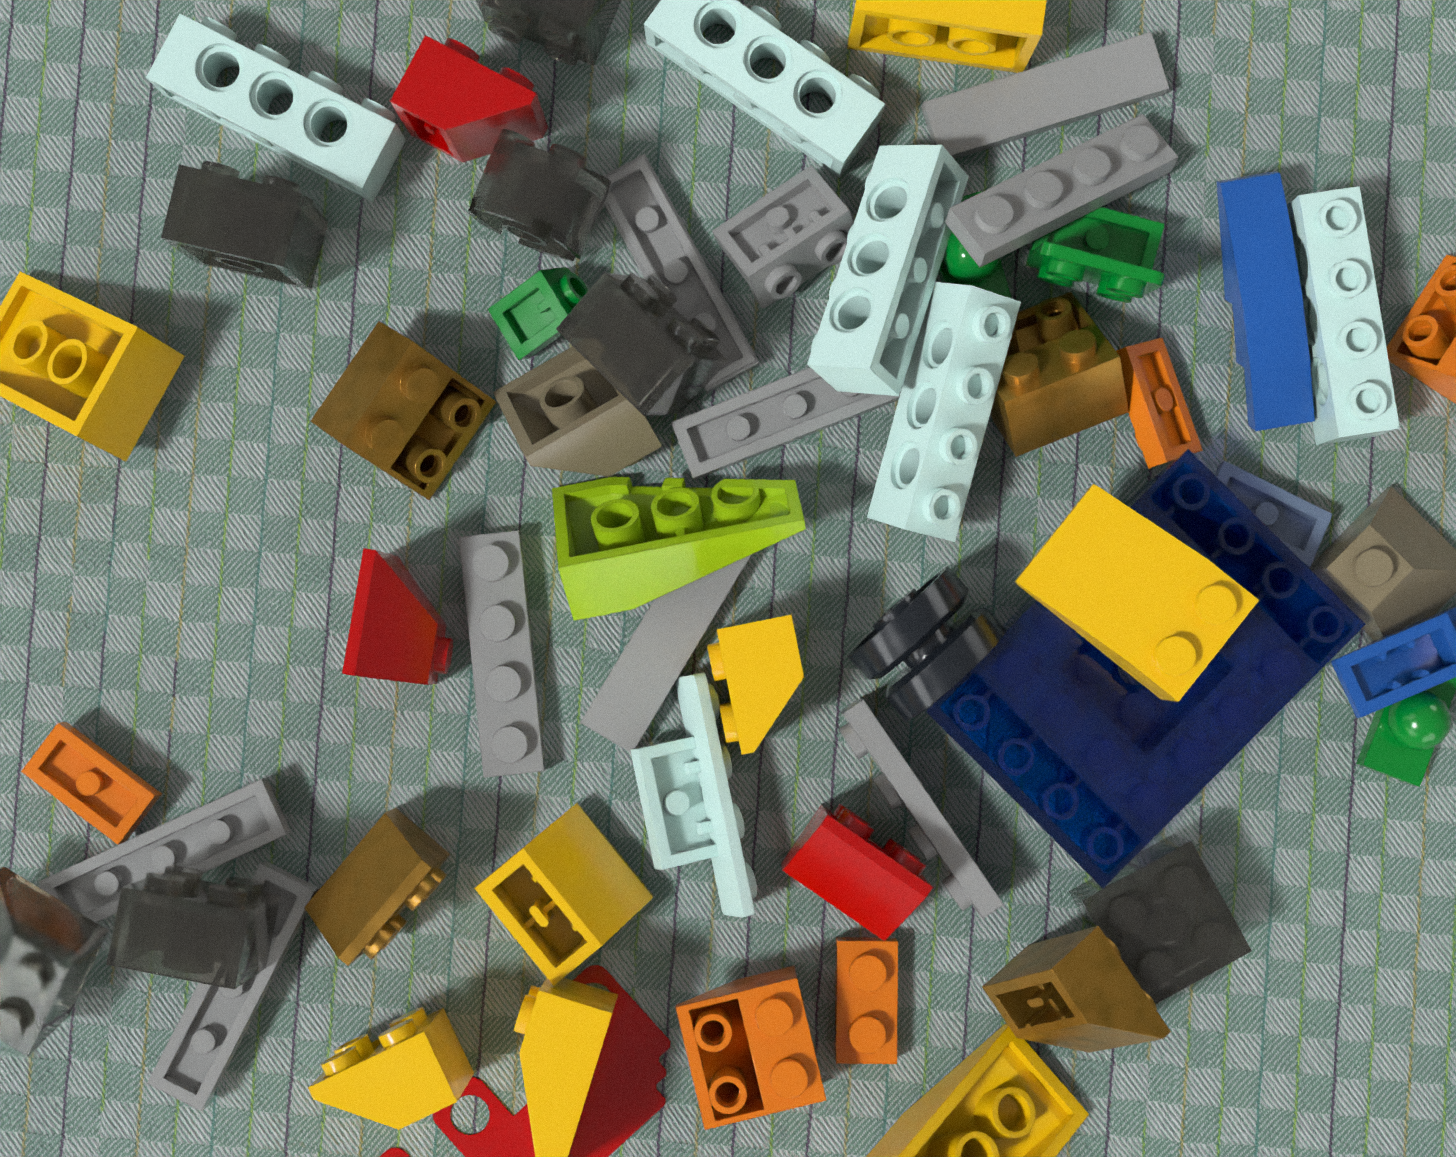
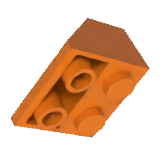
[1387,255,1456,404]
[676,966,827,1130]

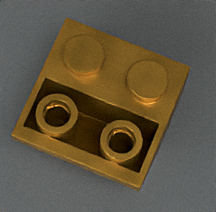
[990,292,1129,457]
[311,321,496,500]
[304,808,450,966]
[982,926,1171,1053]

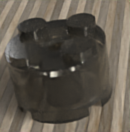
[468,129,611,261]

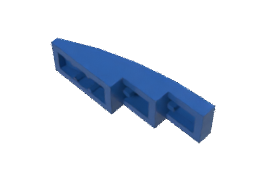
[1216,171,1315,431]
[1331,605,1456,718]

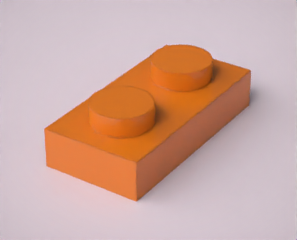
[1116,337,1203,469]
[21,722,162,845]
[835,937,898,1064]

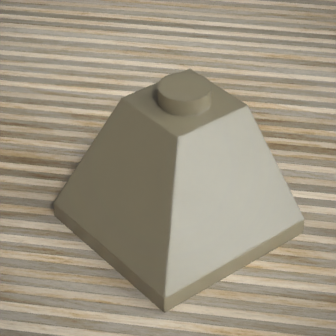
[493,333,662,477]
[1304,486,1456,641]

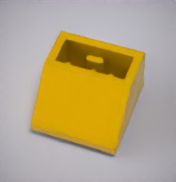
[707,615,804,755]
[474,802,654,986]
[308,1007,474,1130]

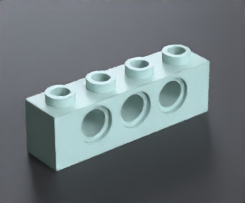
[644,0,885,178]
[146,14,406,202]
[807,145,969,396]
[1287,186,1400,446]
[867,282,1021,542]

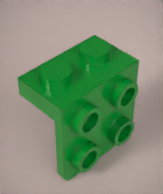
[1025,207,1165,303]

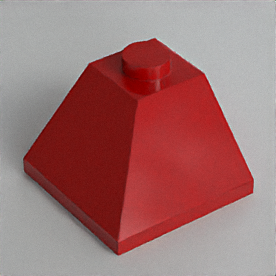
[342,548,453,685]

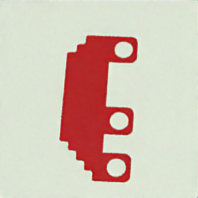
[379,965,671,1157]

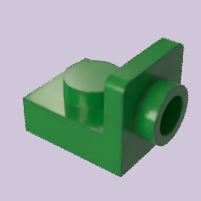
[488,267,597,361]

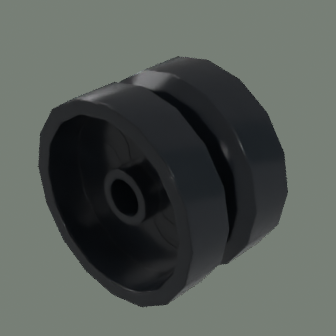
[847,566,1007,721]

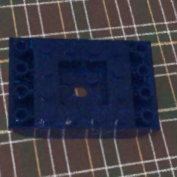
[925,449,1366,888]

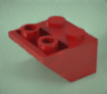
[390,35,548,162]
[781,804,933,941]

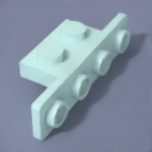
[630,672,757,918]

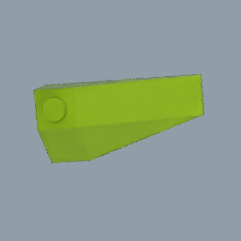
[552,477,806,621]

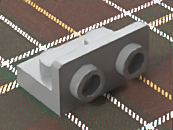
[712,165,854,308]

